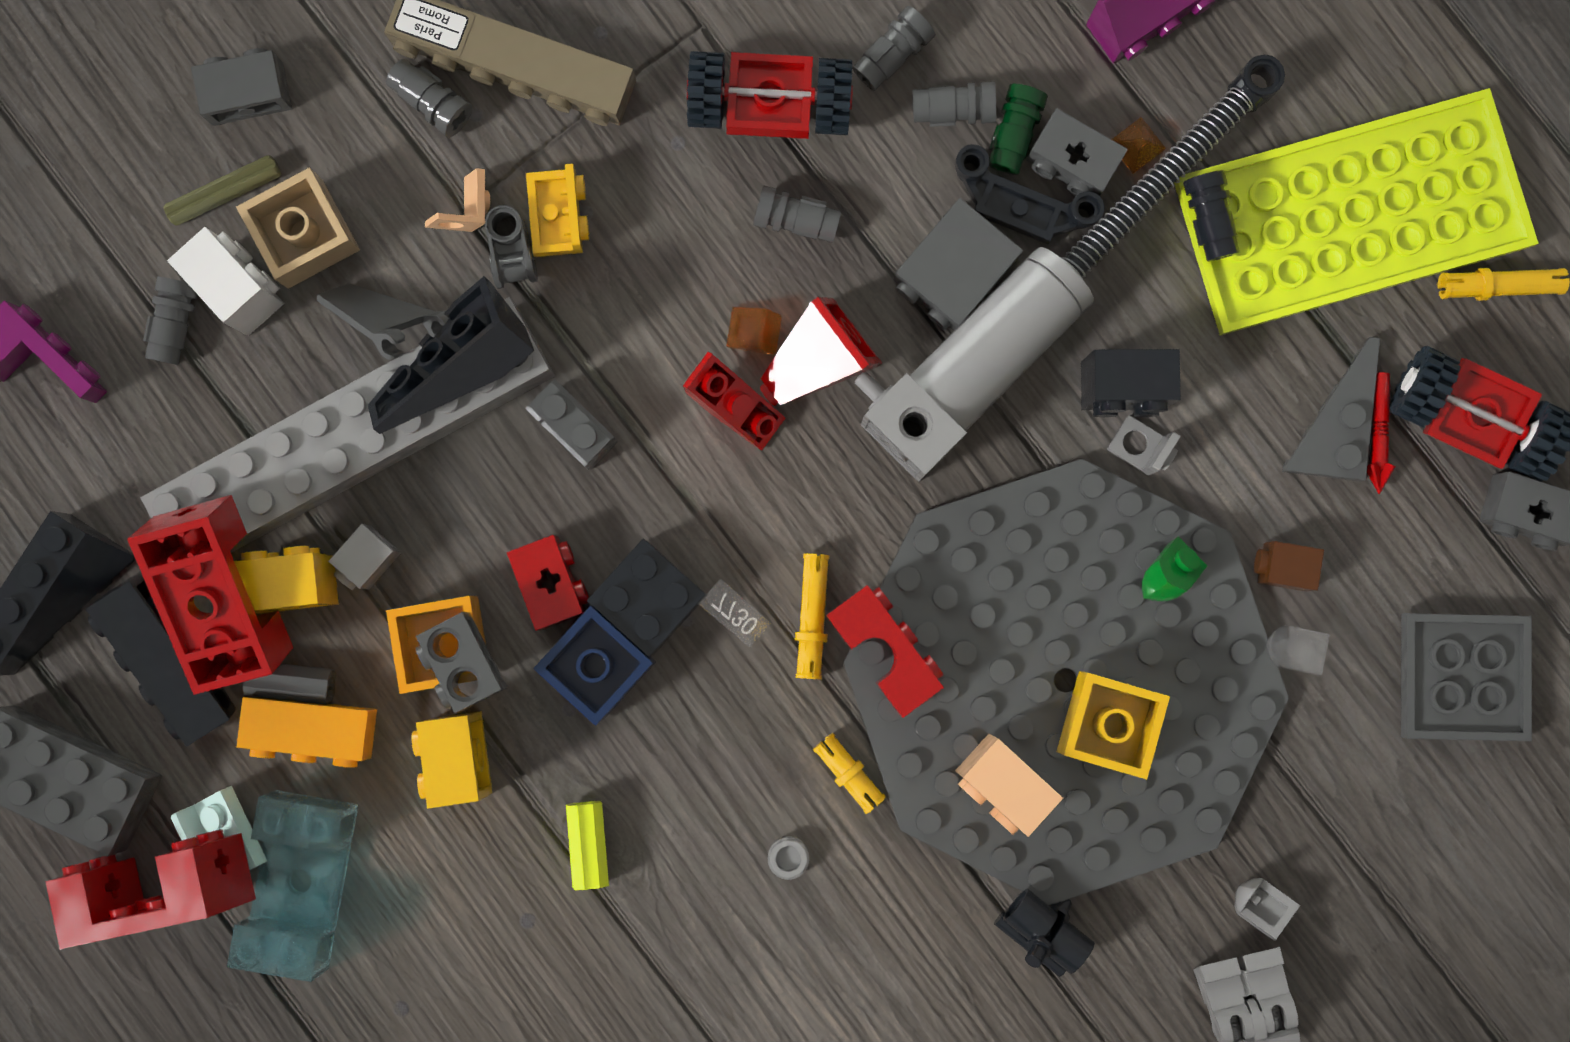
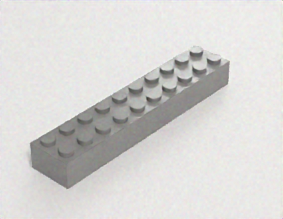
[140,297,555,553]

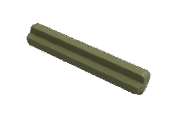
[163,155,281,226]

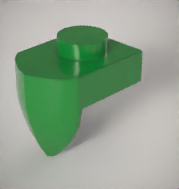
[1142,536,1207,601]

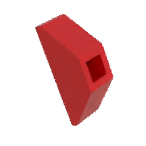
[683,352,786,451]

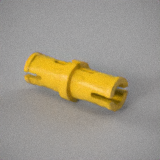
[813,733,886,814]

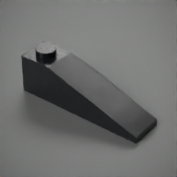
[368,276,534,434]

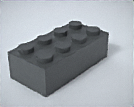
[0,705,163,857]

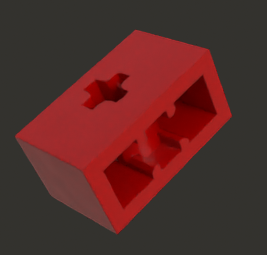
[506,535,589,631]

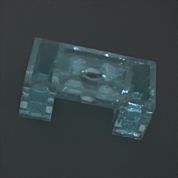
[227,790,359,982]

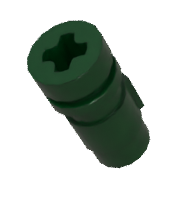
[989,83,1048,175]

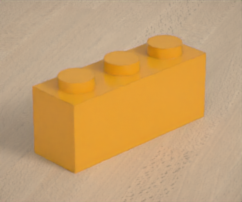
[236,696,377,768]

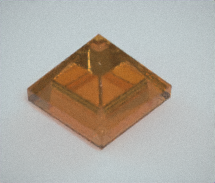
[1111,117,1166,174]

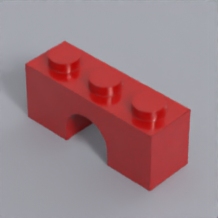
[826,585,944,718]

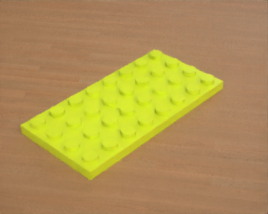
[1174,88,1539,336]

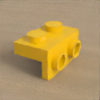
[526,164,589,257]

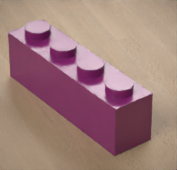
[1086,0,1216,64]

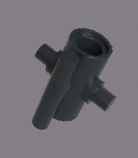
[994,889,1095,977]

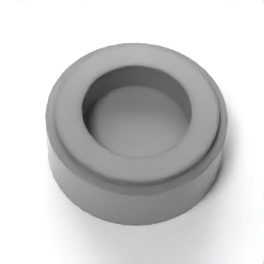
[768,836,809,880]

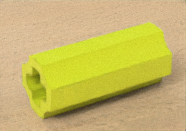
[566,801,609,890]

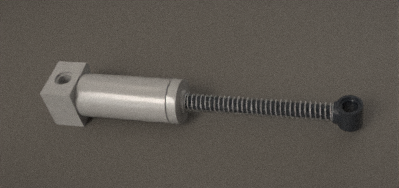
[855,54,1285,482]

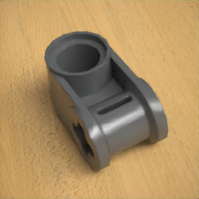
[485,205,538,289]

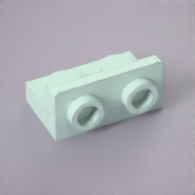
[171,786,267,870]

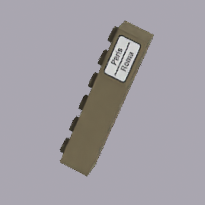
[384,0,636,126]

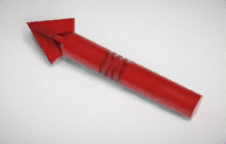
[1367,372,1396,494]

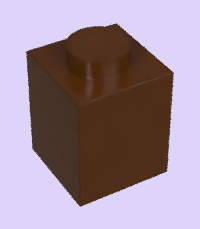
[1254,541,1324,592]

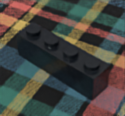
[0,511,136,676]

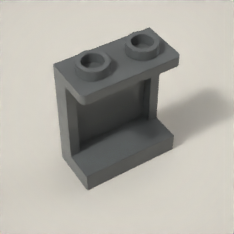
[893,198,1023,331]

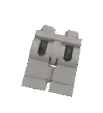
[1193,947,1301,1042]

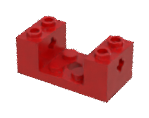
[127,495,294,695]
[45,829,256,949]

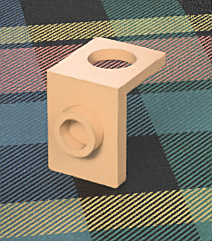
[425,168,490,232]

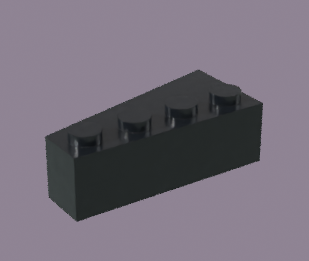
[85,571,236,747]

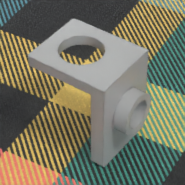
[1107,415,1181,475]

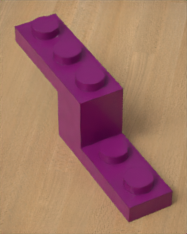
[0,300,107,403]

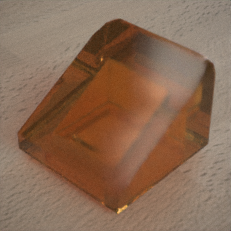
[726,307,782,354]

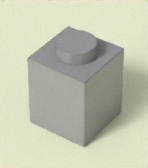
[328,524,402,590]

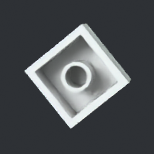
[167,227,285,336]

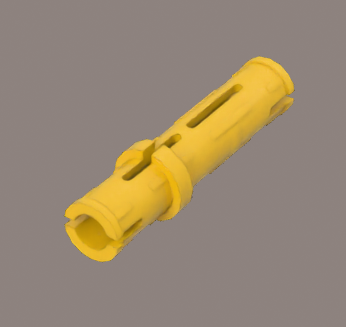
[1438,268,1570,301]
[795,554,830,680]

